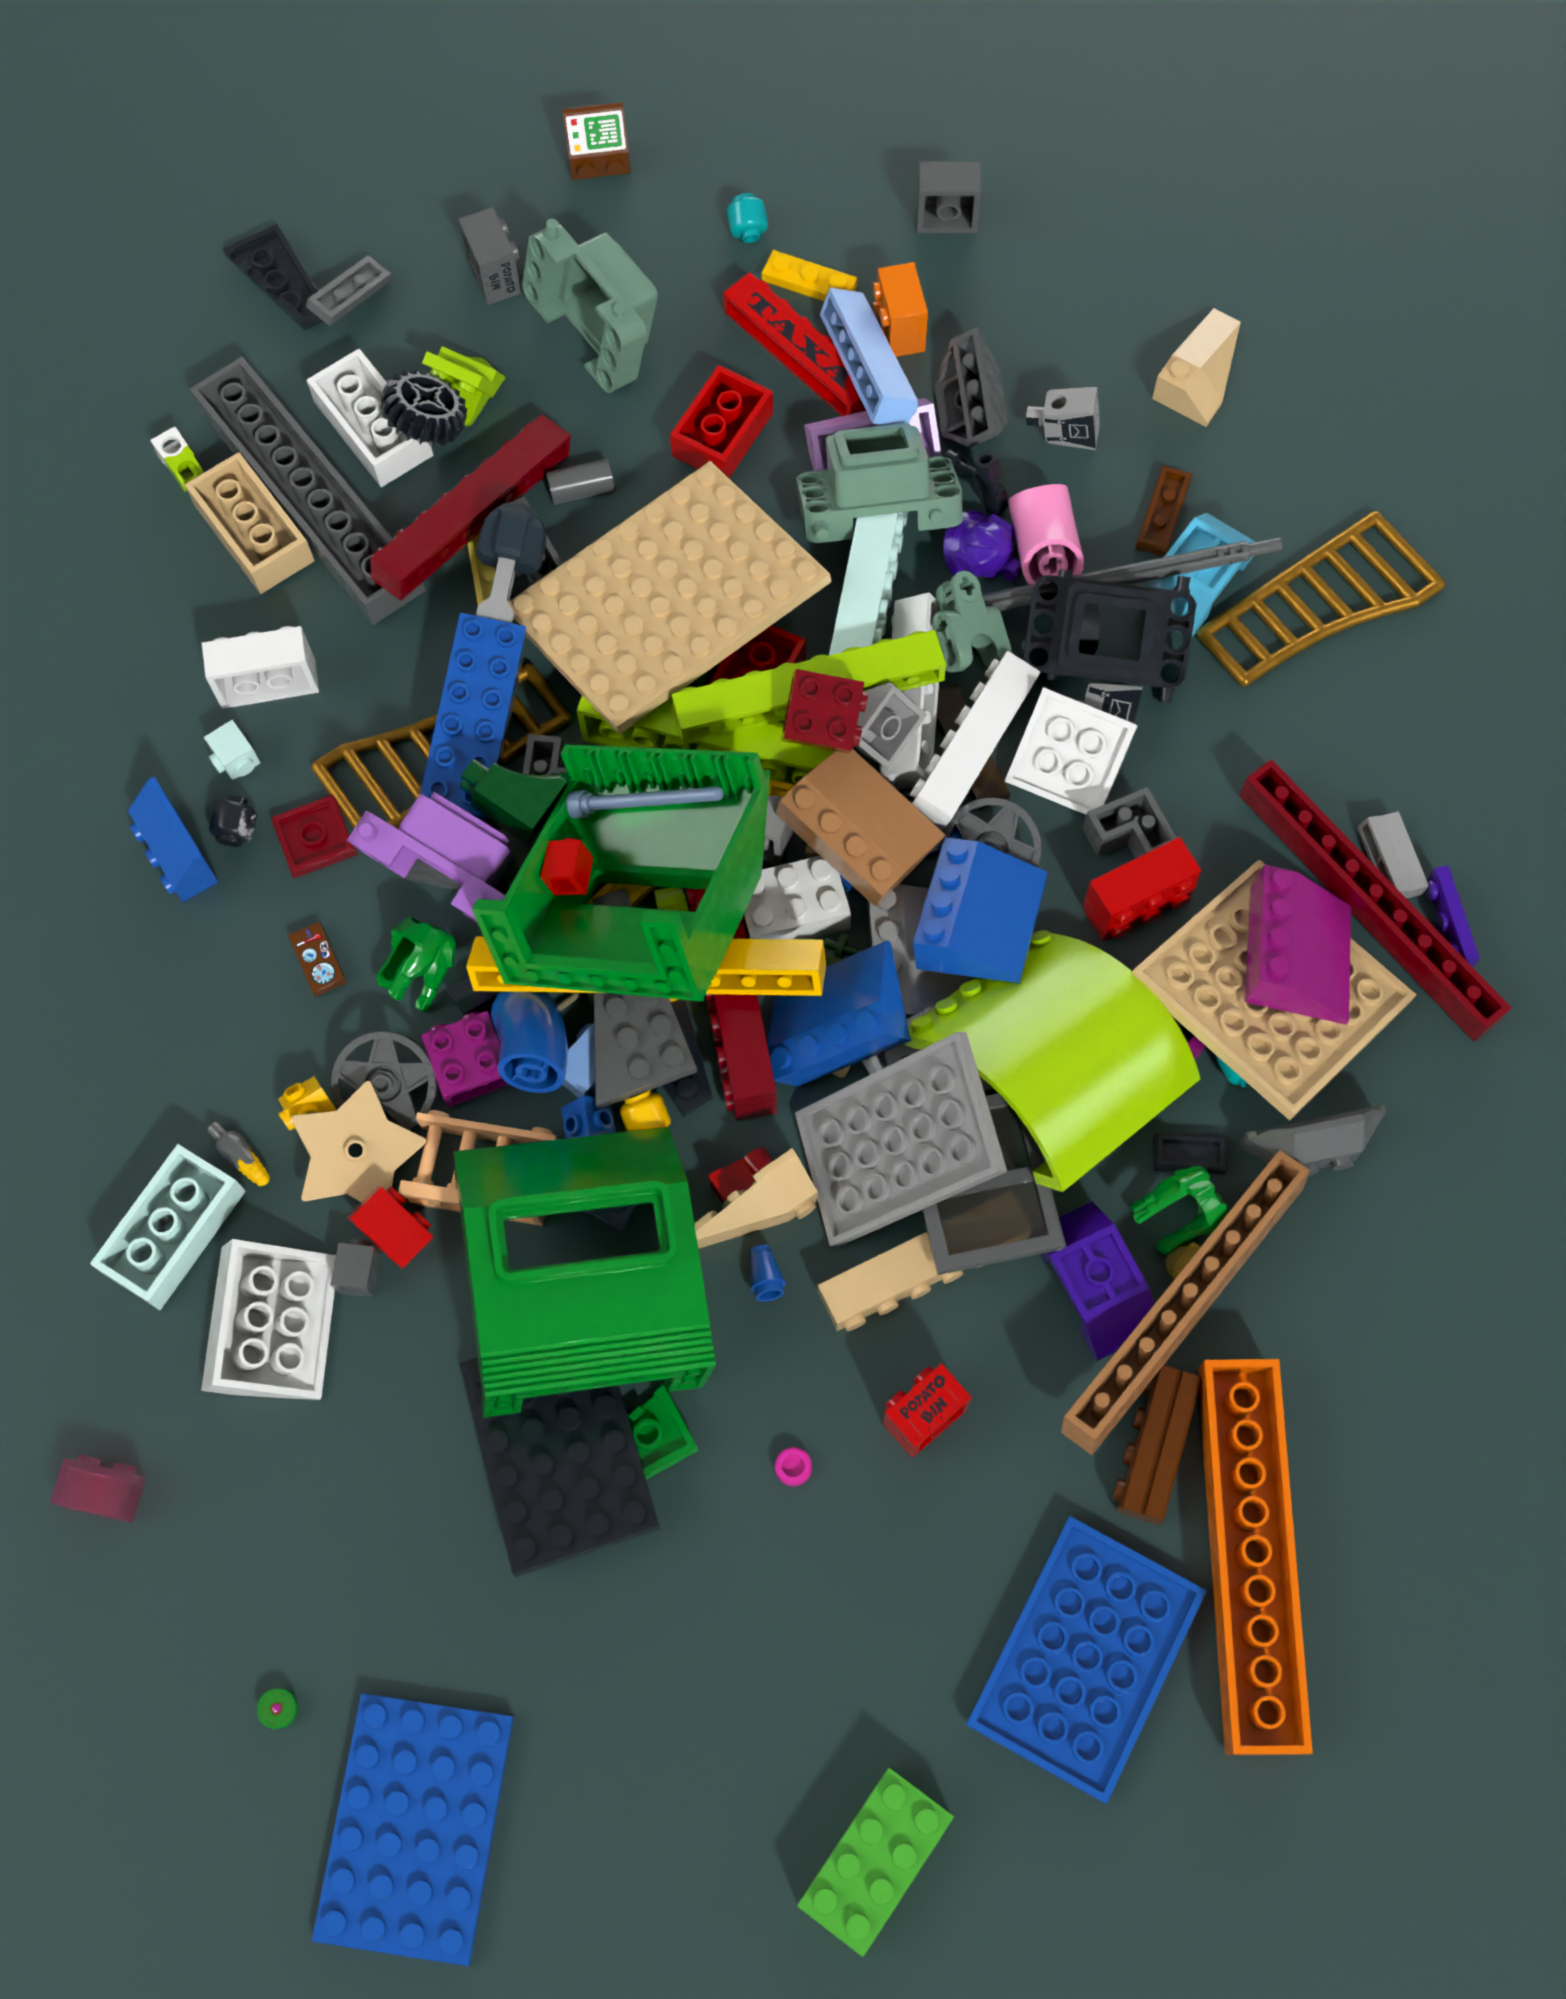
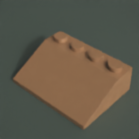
[775,750,946,907]

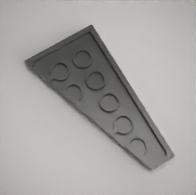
[592,887,697,1110]

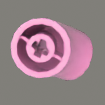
[1008,484,1084,585]

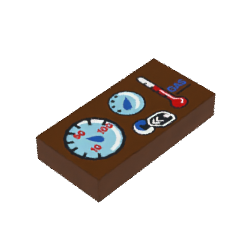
[288,922,347,997]

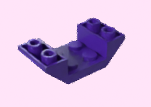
[1029,1201,1155,1361]

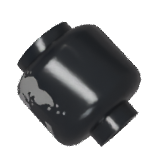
[209,795,257,847]

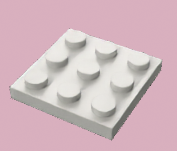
[1005,688,1138,814]

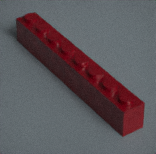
[370,415,571,601]

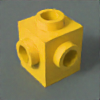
[278,1076,337,1131]

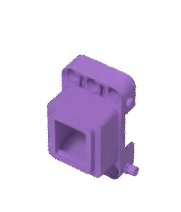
[347,792,515,923]

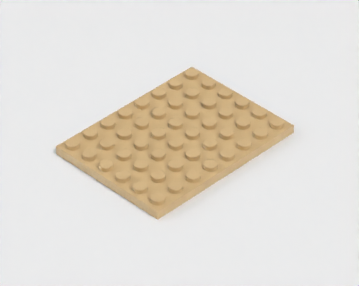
[508,461,831,735]

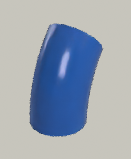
[490,991,568,1093]

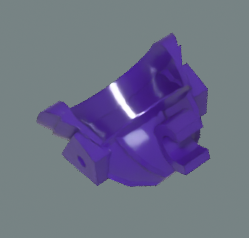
[943,510,1021,583]

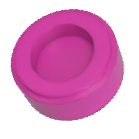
[775,1447,812,1487]

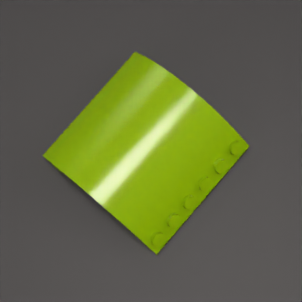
[902,930,1201,1192]

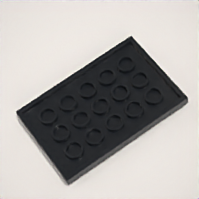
[460,1357,661,1577]

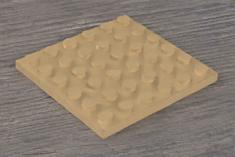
[1132,860,1417,1121]

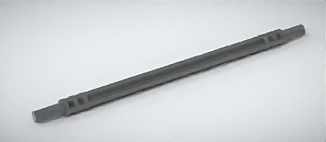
[982,537,1283,611]

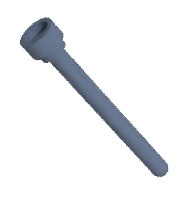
[566,786,724,819]

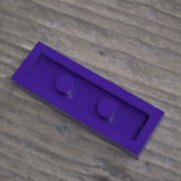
[1426,865,1480,967]

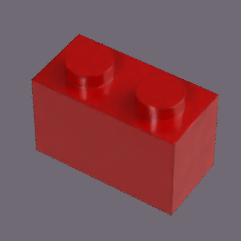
[347,1186,433,1269]

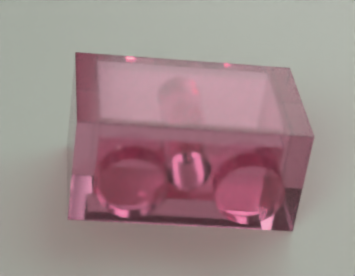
[50,1455,146,1524]

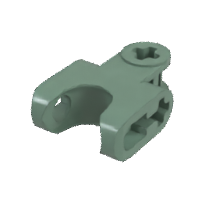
[932,571,1012,673]

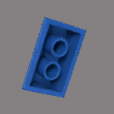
[128,777,218,902]

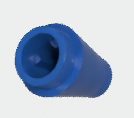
[749,1245,786,1302]

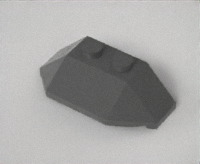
[934,327,1008,448]
[1240,1105,1386,1176]

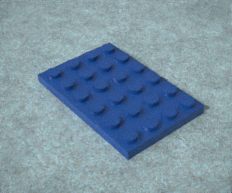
[966,1516,1207,1804]
[312,1693,514,1966]

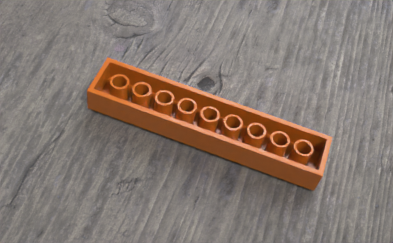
[1197,1359,1313,1755]

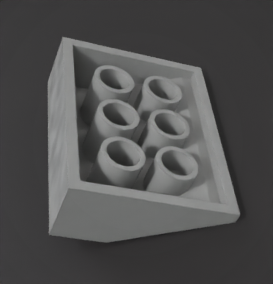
[867,885,975,1020]

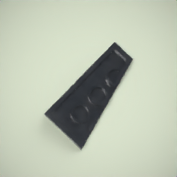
[223,224,324,330]

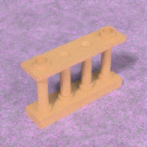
[398,1110,558,1226]

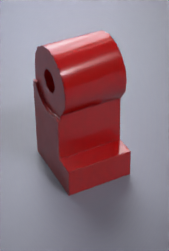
[708,1147,773,1205]

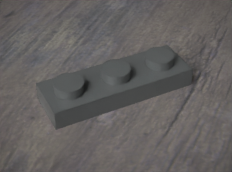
[306,255,391,326]

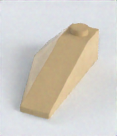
[1152,308,1241,427]
[694,1148,818,1249]

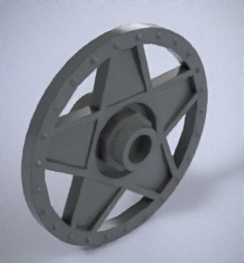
[940,798,1042,868]
[331,1031,437,1130]

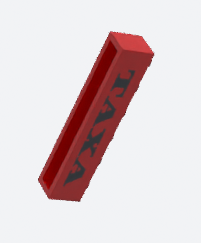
[723,272,866,416]

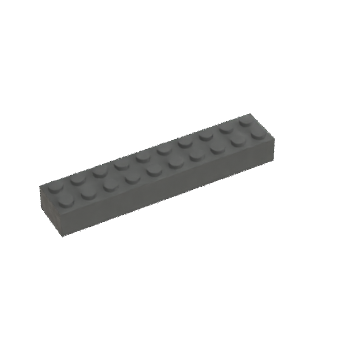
[189,357,426,625]

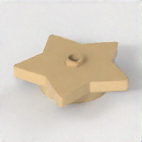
[291,1081,426,1203]

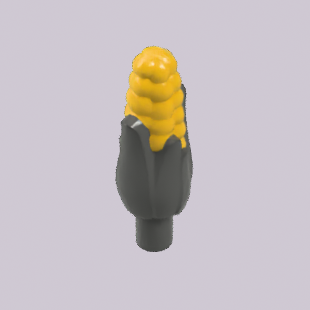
[207,1122,270,1186]

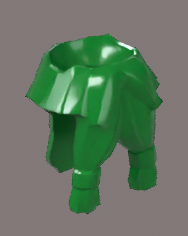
[376,916,456,1013]
[1130,1166,1228,1255]

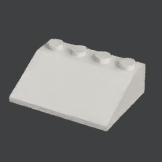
[201,1239,336,1400]

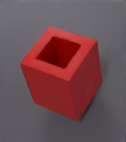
[540,838,594,895]

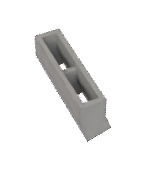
[1357,811,1429,899]

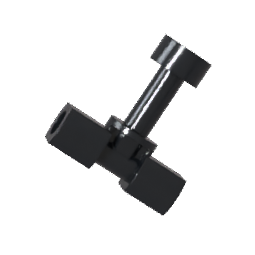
[943,449,1009,515]

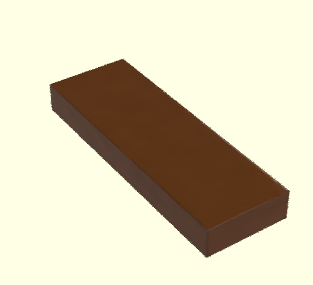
[1135,465,1193,557]

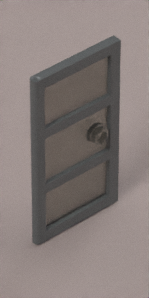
[884,1045,1066,1275]

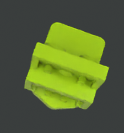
[422,346,506,427]

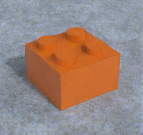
[872,262,928,357]

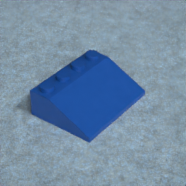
[913,837,1048,983]
[767,941,911,1087]

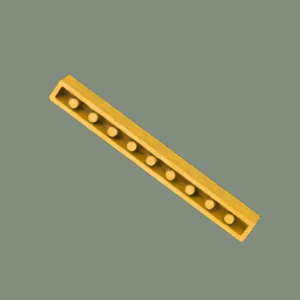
[466,936,826,996]

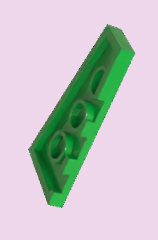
[628,1384,699,1479]

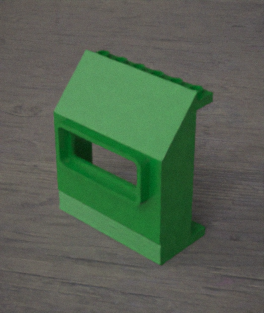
[472,744,770,1001]
[453,1127,716,1418]

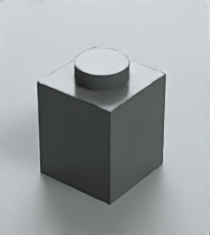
[330,1239,381,1297]

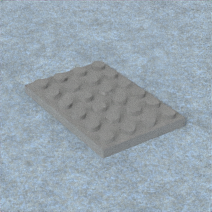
[795,1031,1007,1247]

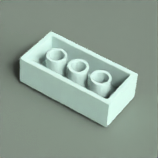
[90,1144,246,1310]

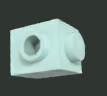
[204,720,260,781]

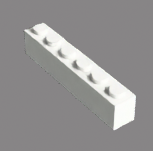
[879,593,940,790]
[910,651,1040,831]

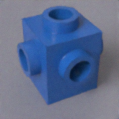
[561,1096,616,1138]

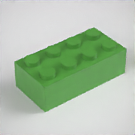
[797,1768,954,1957]

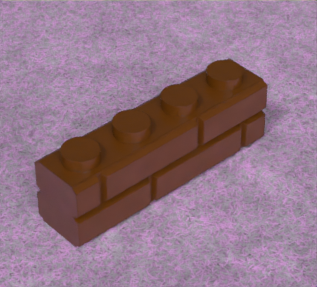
[1112,1365,1202,1525]

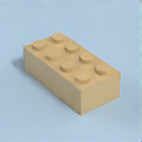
[184,452,315,594]

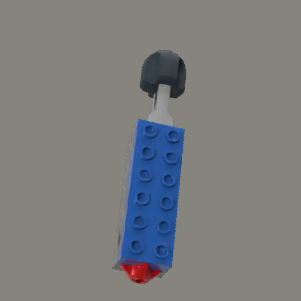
[420,503,546,825]

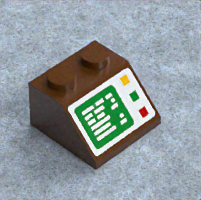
[562,102,631,180]

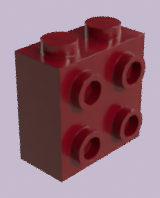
[781,669,868,753]

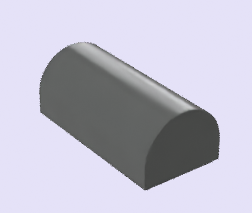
[546,458,615,505]

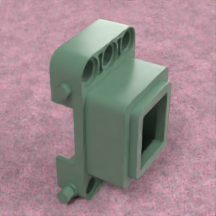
[522,219,658,393]
[796,423,963,543]

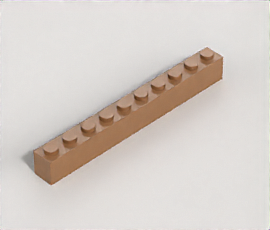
[1061,1150,1310,1455]

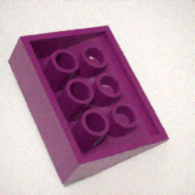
[1245,865,1351,1025]

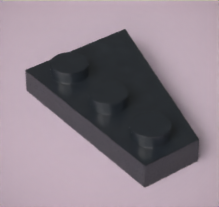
[662,999,712,1117]

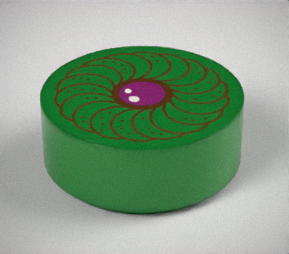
[257,1688,299,1729]

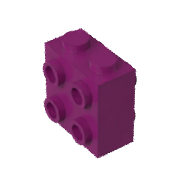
[421,1011,510,1108]

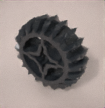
[380,370,467,447]

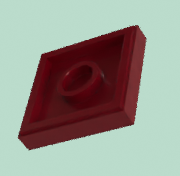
[270,794,357,878]

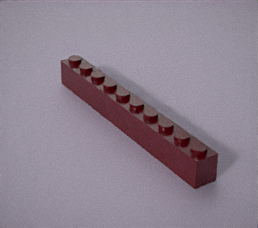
[1239,759,1512,1043]

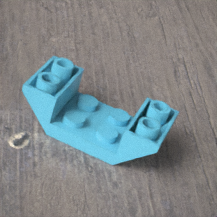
[1141,513,1255,639]

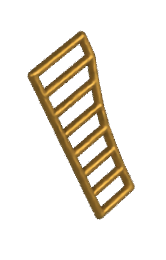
[1196,511,1446,687]
[311,664,572,829]

